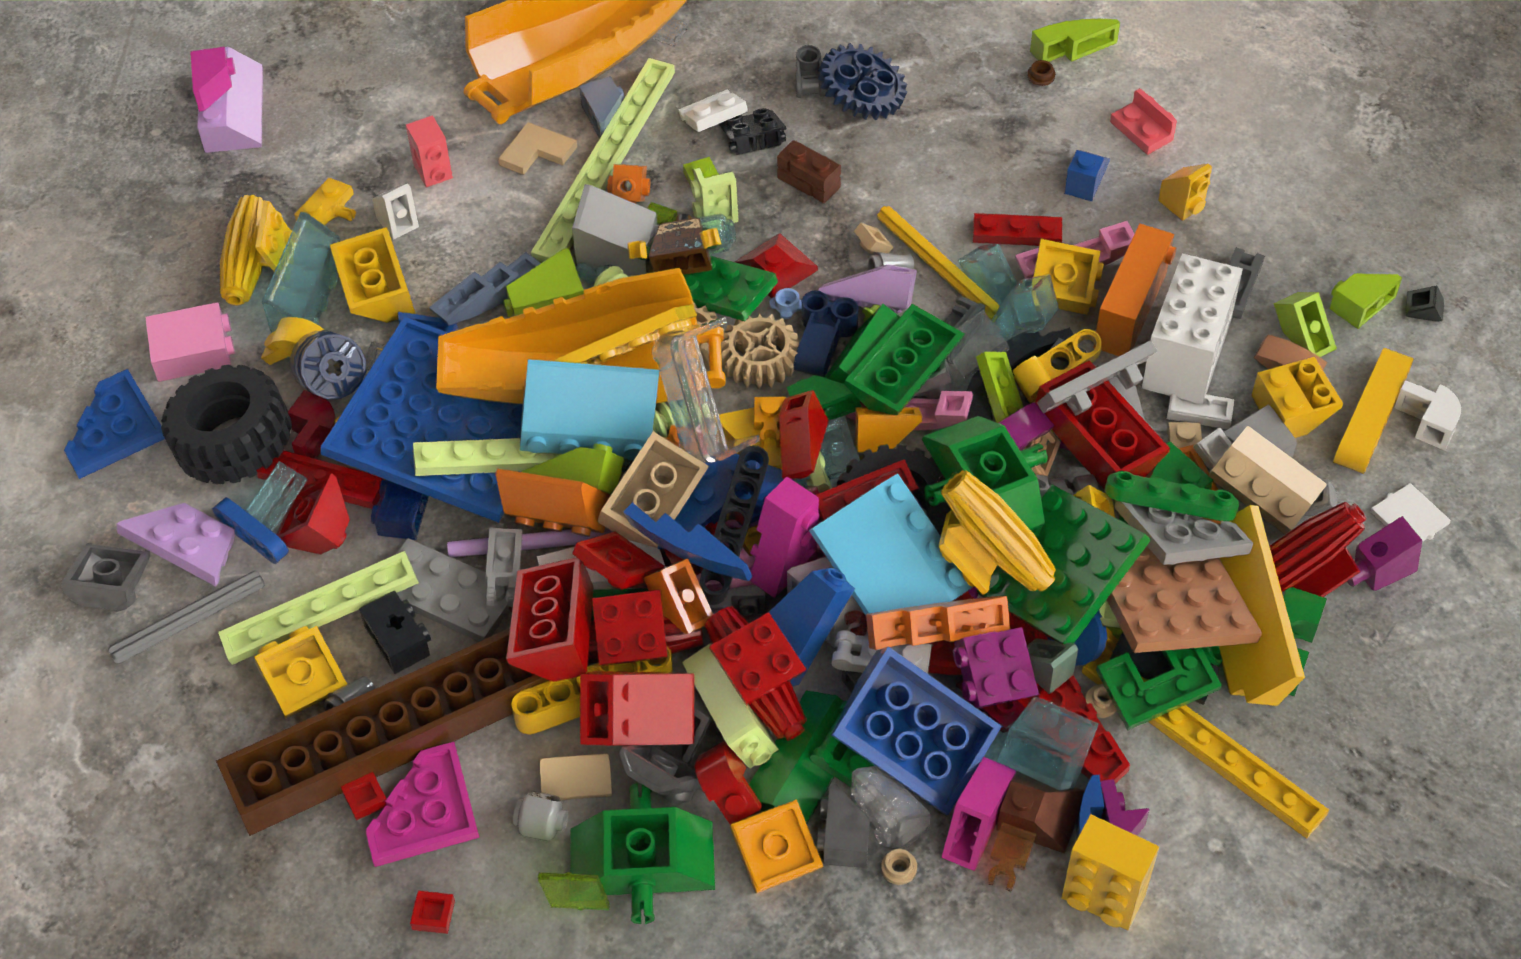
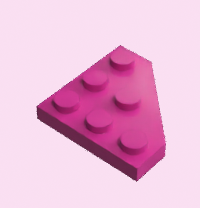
[366,742,479,867]

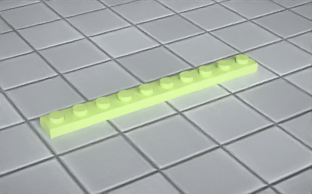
[531,58,675,263]

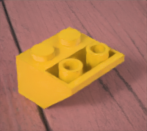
[1251,357,1343,438]

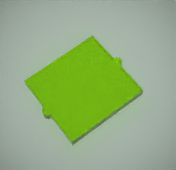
[538,872,610,911]

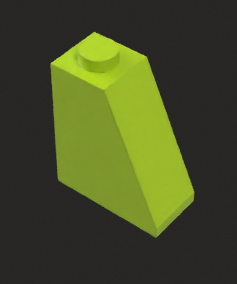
[503,248,584,317]

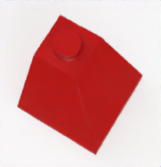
[735,233,818,299]
[276,473,350,555]

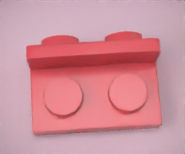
[1110,88,1177,155]

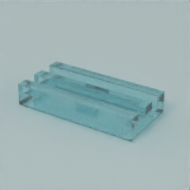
[245,461,308,532]

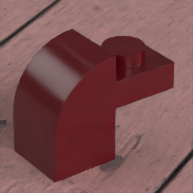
[288,390,336,458]

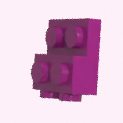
[953,627,1039,709]

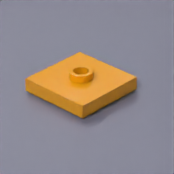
[730,799,823,894]

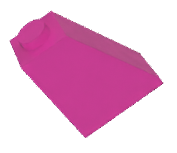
[941,757,1017,871]

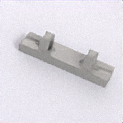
[1037,340,1157,416]

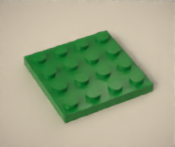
[977,484,1151,645]

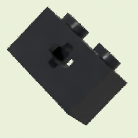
[359,590,431,674]

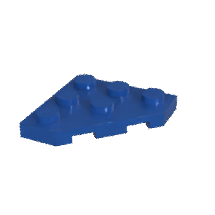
[64,369,165,479]
[657,456,760,549]

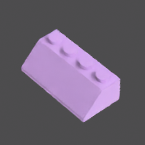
[198,47,263,153]

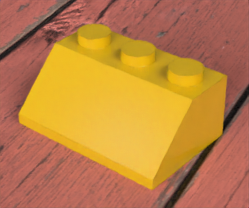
[330,227,416,323]

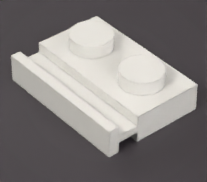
[679,89,748,132]

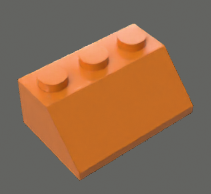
[496,469,611,537]

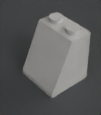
[572,184,659,275]

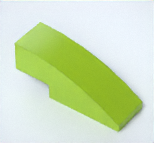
[1030,18,1120,62]

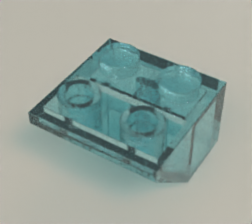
[985,274,1059,339]
[997,697,1099,790]

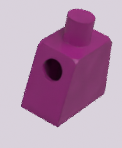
[1347,516,1423,591]

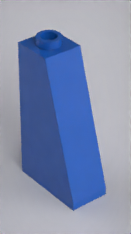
[769,568,855,687]

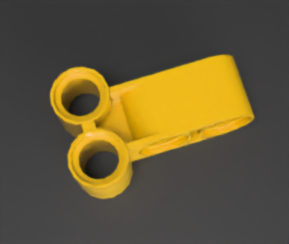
[1013,329,1101,404]

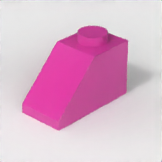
[190,46,236,112]

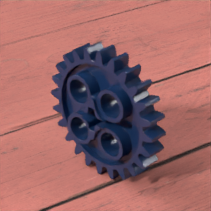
[818,43,908,120]

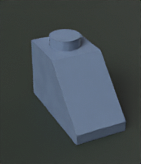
[579,76,625,139]

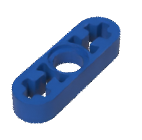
[212,497,289,564]

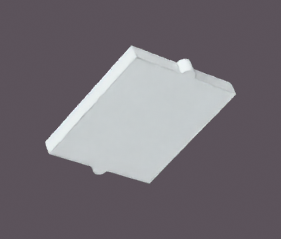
[1370,483,1451,541]

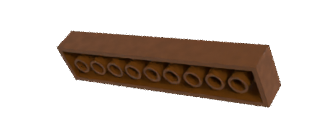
[216,628,550,836]

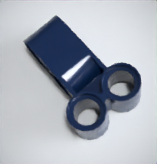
[794,290,858,377]

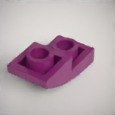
[999,402,1055,451]

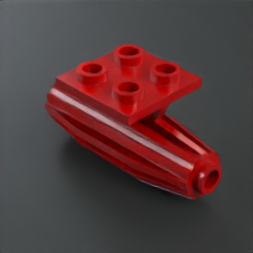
[1269,502,1367,597]
[588,590,703,666]
[705,606,807,741]

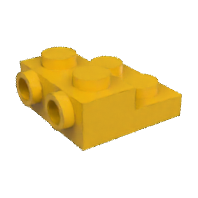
[1029,239,1104,315]
[254,626,347,718]

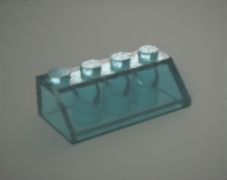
[262,212,341,333]

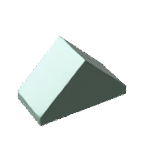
[1027,638,1078,694]

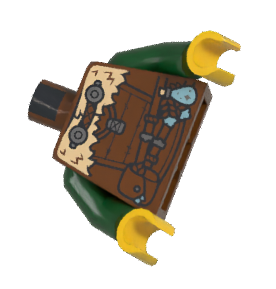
[627,214,721,275]

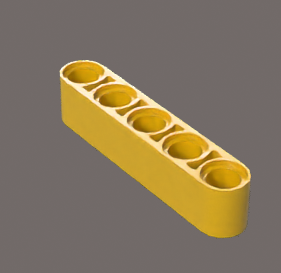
[1333,348,1414,474]
[511,647,673,735]

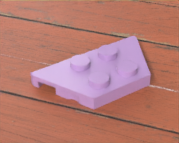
[117,503,235,586]

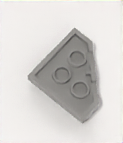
[1114,501,1253,565]

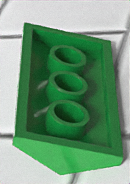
[844,304,965,415]
[749,690,847,824]

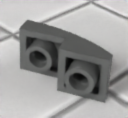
[709,585,765,616]

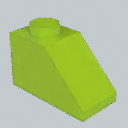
[1329,273,1402,329]
[1273,292,1337,357]

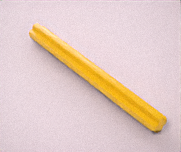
[877,206,1003,321]

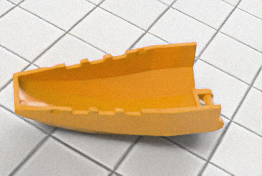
[463,0,687,124]
[436,268,726,404]

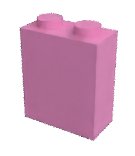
[145,302,235,382]

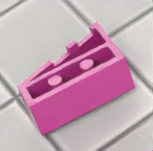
[749,477,820,598]

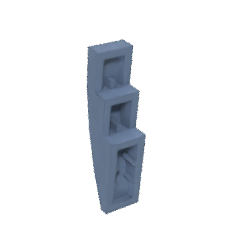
[429,252,541,326]

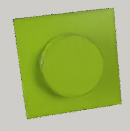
[683,157,719,187]

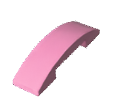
[1015,221,1134,281]
[846,391,973,431]

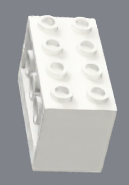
[1142,253,1243,405]

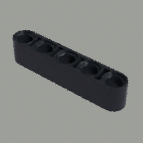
[699,445,769,605]

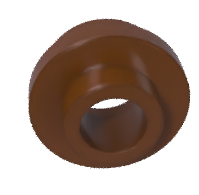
[1027,60,1056,86]

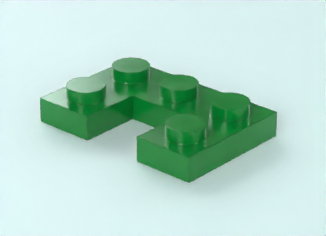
[1096,647,1222,731]

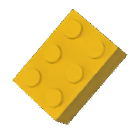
[1061,814,1160,930]

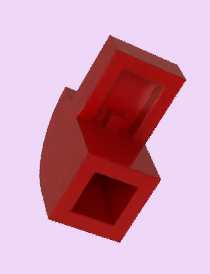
[695,740,762,825]

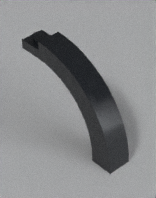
[965,327,1074,421]

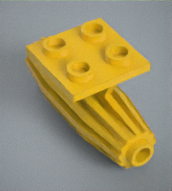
[220,195,297,306]
[938,470,1056,595]

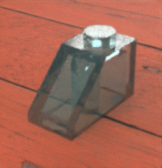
[958,244,1024,310]

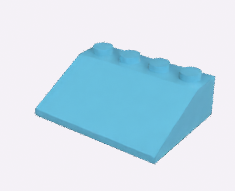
[520,359,659,460]
[809,473,972,615]

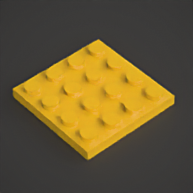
[555,304,697,365]

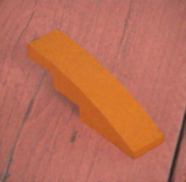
[866,596,1010,650]

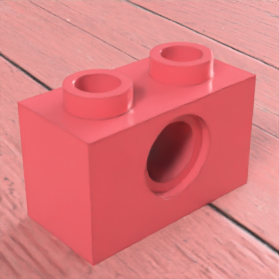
[406,115,453,188]

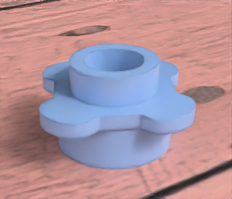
[769,288,802,319]

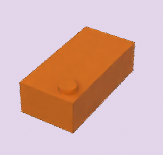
[1093,223,1177,356]

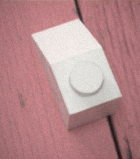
[372,183,419,240]

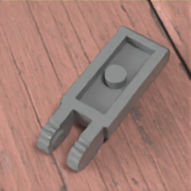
[485,528,522,607]

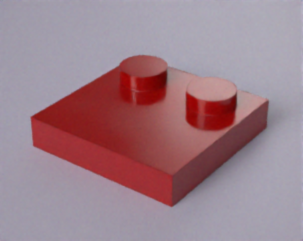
[572,531,665,590]

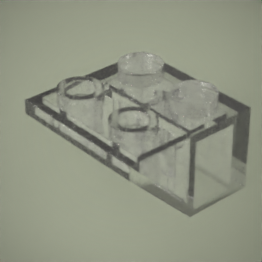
[851,766,931,850]

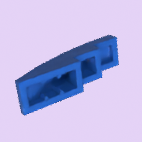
[623,502,753,581]

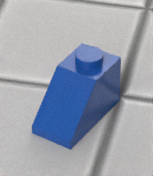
[1064,150,1110,201]

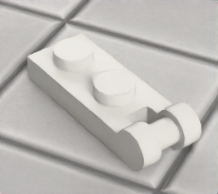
[831,630,932,674]

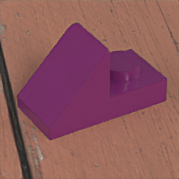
[1100,779,1150,835]

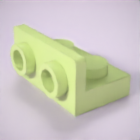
[690,168,738,229]

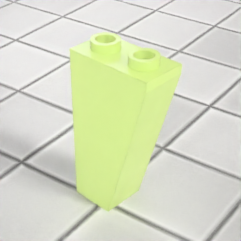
[682,643,779,769]

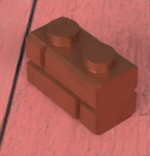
[777,140,841,203]

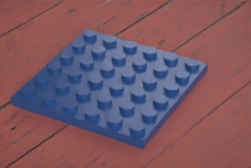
[321,316,523,523]

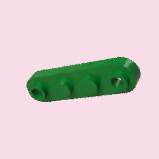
[1105,471,1239,521]

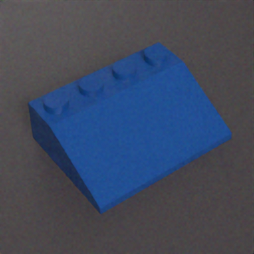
[831,646,1002,815]

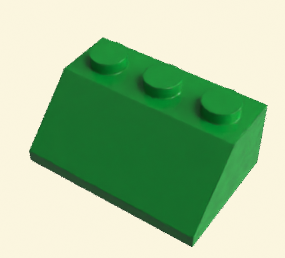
[824,304,900,384]

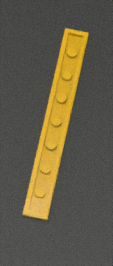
[1082,647,1330,839]

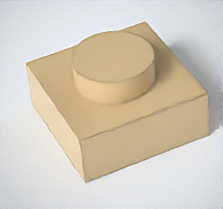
[854,223,893,254]
[1167,422,1202,448]

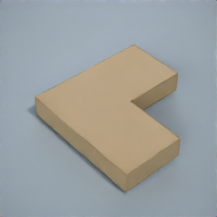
[498,122,577,175]

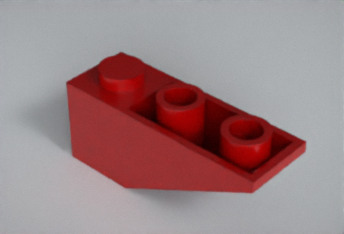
[779,390,829,480]

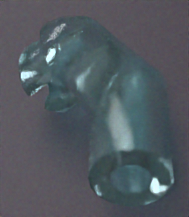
[576,262,615,286]

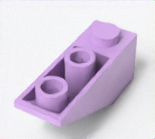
[818,264,917,313]

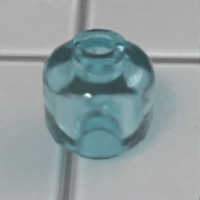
[699,214,736,254]

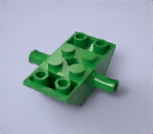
[922,416,1048,531]
[570,783,715,924]

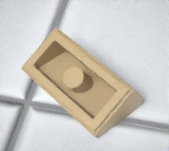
[539,753,612,800]

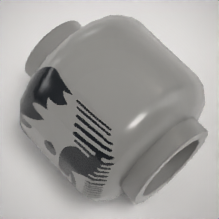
[513,791,568,841]

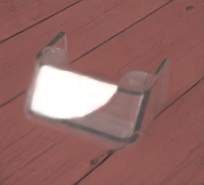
[652,317,760,463]

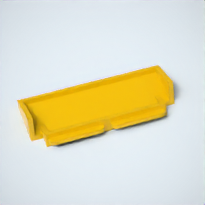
[1218,505,1305,706]

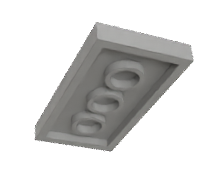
[395,538,510,642]

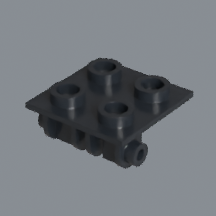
[718,108,787,155]

